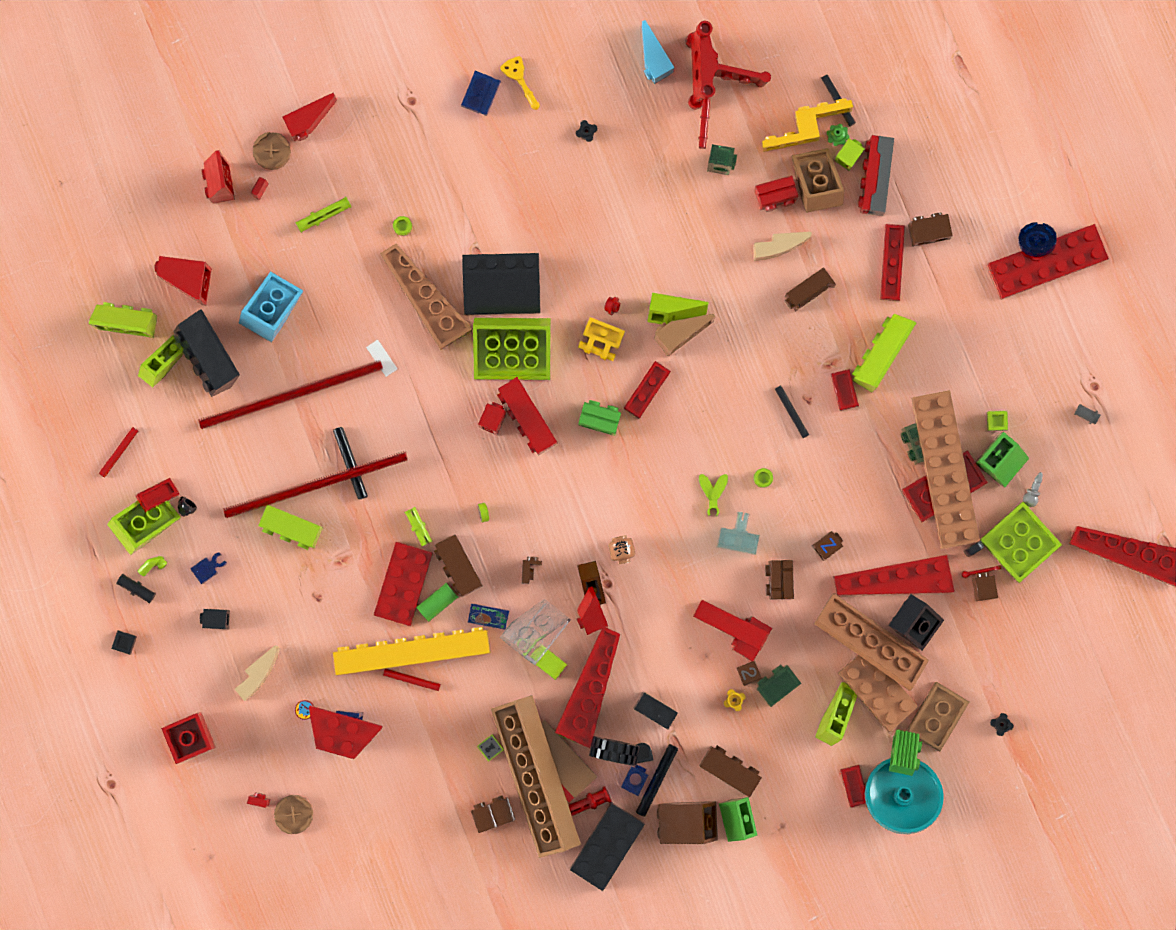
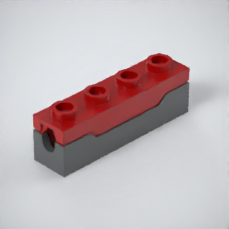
[858,135,894,216]

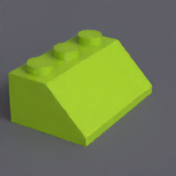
[89,302,157,338]

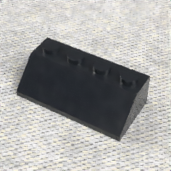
[174,309,240,397]

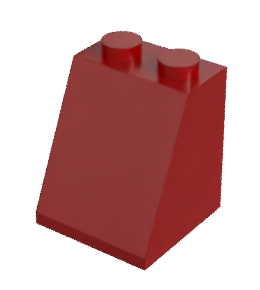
[155,256,212,306]

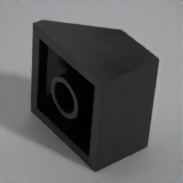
[889,594,944,651]

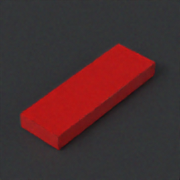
[624,361,671,419]

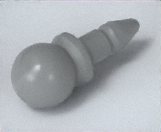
[1023,472,1043,507]

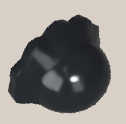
[178,496,197,517]

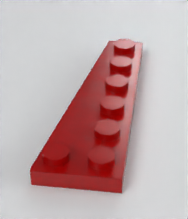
[1069,526,1176,587]
[833,555,955,595]
[555,627,620,748]

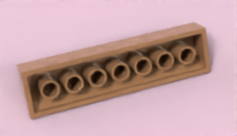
[491,695,581,858]

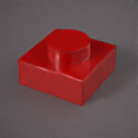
[247,792,270,808]

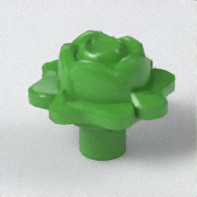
[827,124,849,146]

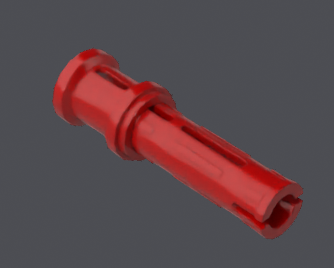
[568,786,612,816]

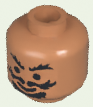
[608,535,635,564]

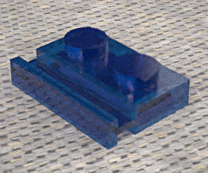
[461,70,501,117]

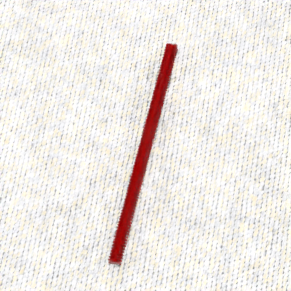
[198,360,383,429]
[223,451,408,518]

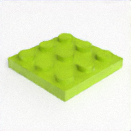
[980,502,1062,583]

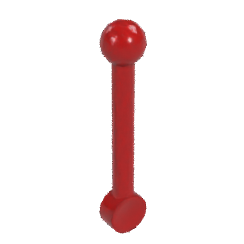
[962,565,1001,578]

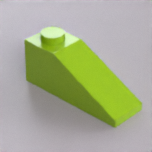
[138,334,184,388]
[815,682,857,746]

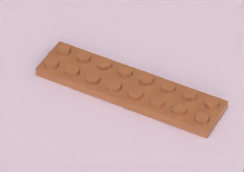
[911,390,980,549]

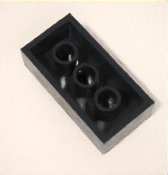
[570,802,645,891]

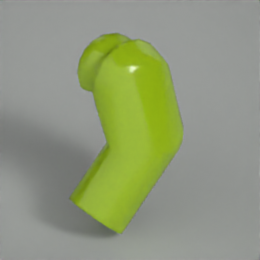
[138,556,167,576]

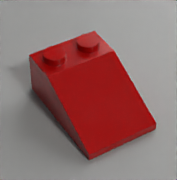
[202,150,235,204]

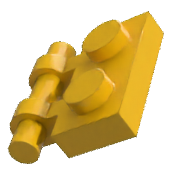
[578,317,625,361]

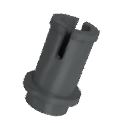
[1074,404,1101,424]

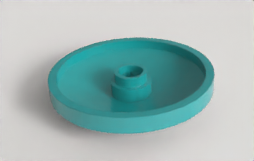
[865,758,944,835]

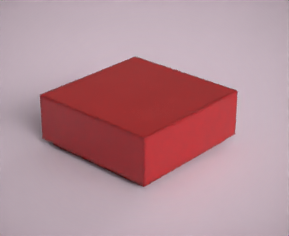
[251,177,269,200]

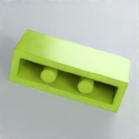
[258,505,323,550]

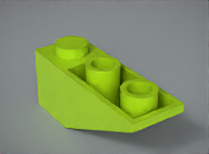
[647,293,709,324]

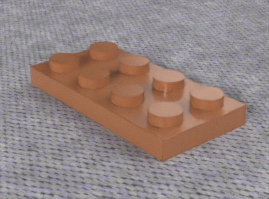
[838,655,918,732]

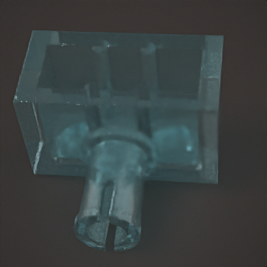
[716,512,760,555]

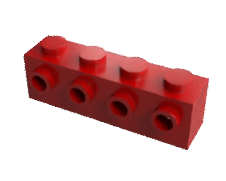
[497,377,558,455]

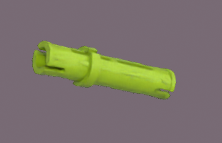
[295,197,351,233]

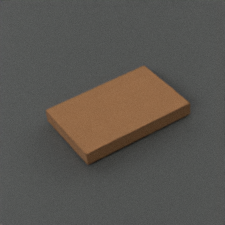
[906,682,969,752]

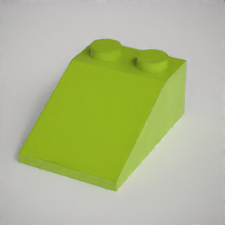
[107,501,181,555]

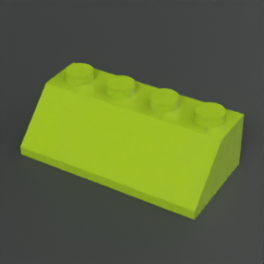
[852,314,916,393]

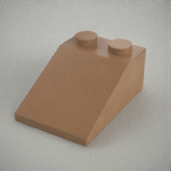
[792,148,844,213]
[654,314,715,356]

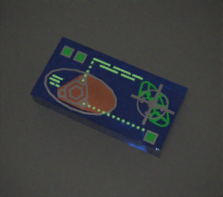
[468,604,509,630]

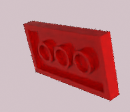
[902,450,988,523]
[374,542,433,626]

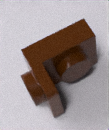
[522,557,542,584]

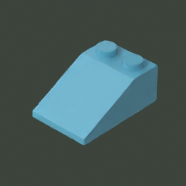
[239,271,303,342]

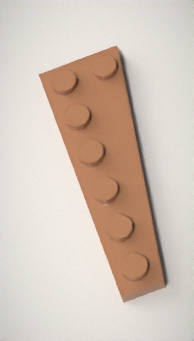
[380,244,473,350]

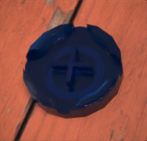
[1018,222,1057,257]

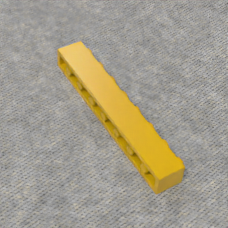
[333,627,491,675]

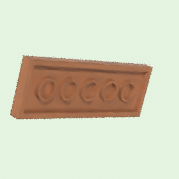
[814,593,929,691]

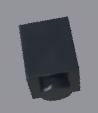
[200,609,230,629]

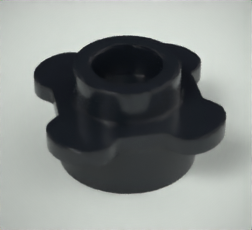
[576,120,598,142]
[990,713,1014,736]

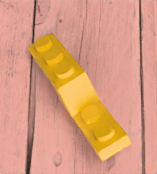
[762,98,853,152]

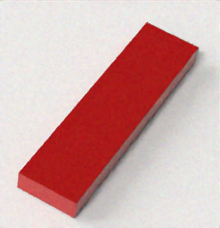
[880,224,905,301]
[693,600,770,651]

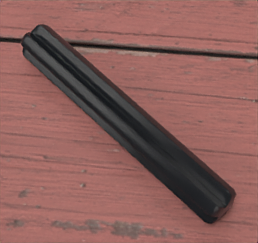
[333,427,368,500]
[636,744,678,817]

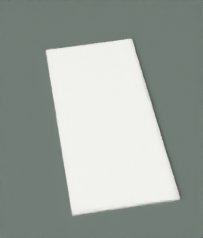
[366,340,397,377]

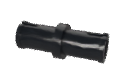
[116,574,156,604]

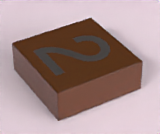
[737,661,762,686]

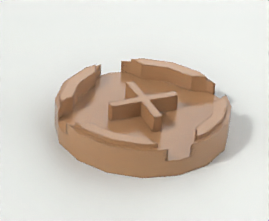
[253,132,291,170]
[274,795,313,834]

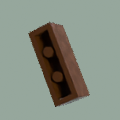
[434,535,483,597]
[699,745,762,798]

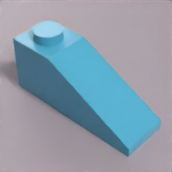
[641,20,674,84]

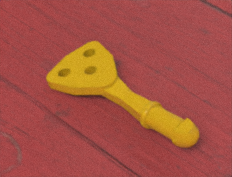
[500,56,540,110]

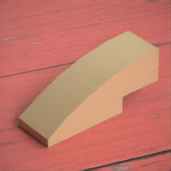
[753,232,812,261]
[235,646,280,701]

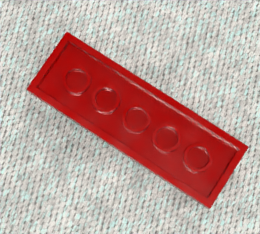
[987,224,1109,299]

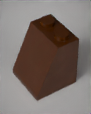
[657,801,718,844]

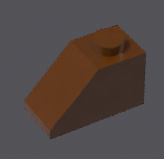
[577,561,606,605]

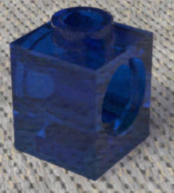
[621,764,649,796]

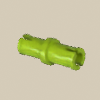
[404,507,432,546]

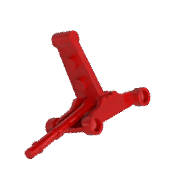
[685,20,771,149]

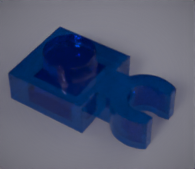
[190,553,227,584]

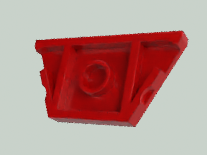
[309,705,383,759]

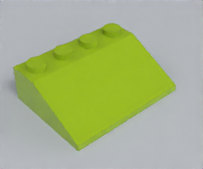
[473,318,551,380]

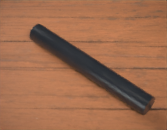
[821,74,856,127]
[775,385,809,438]

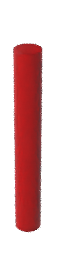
[99,427,139,478]
[383,668,441,692]

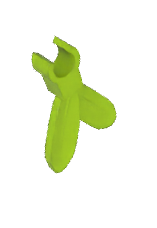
[699,474,728,516]

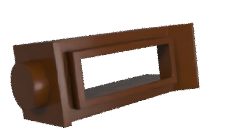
[785,267,836,311]

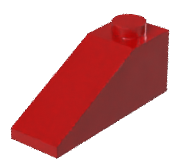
[282,92,337,141]

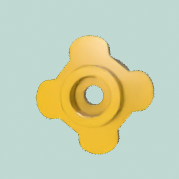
[724,689,746,711]

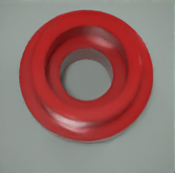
[604,297,621,315]

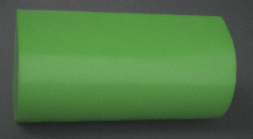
[417,583,459,622]

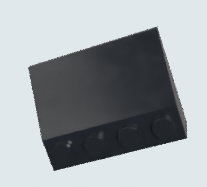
[462,253,540,315]

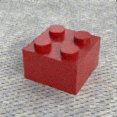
[161,712,216,764]

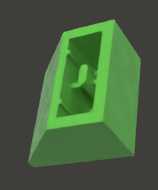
[975,432,1029,488]

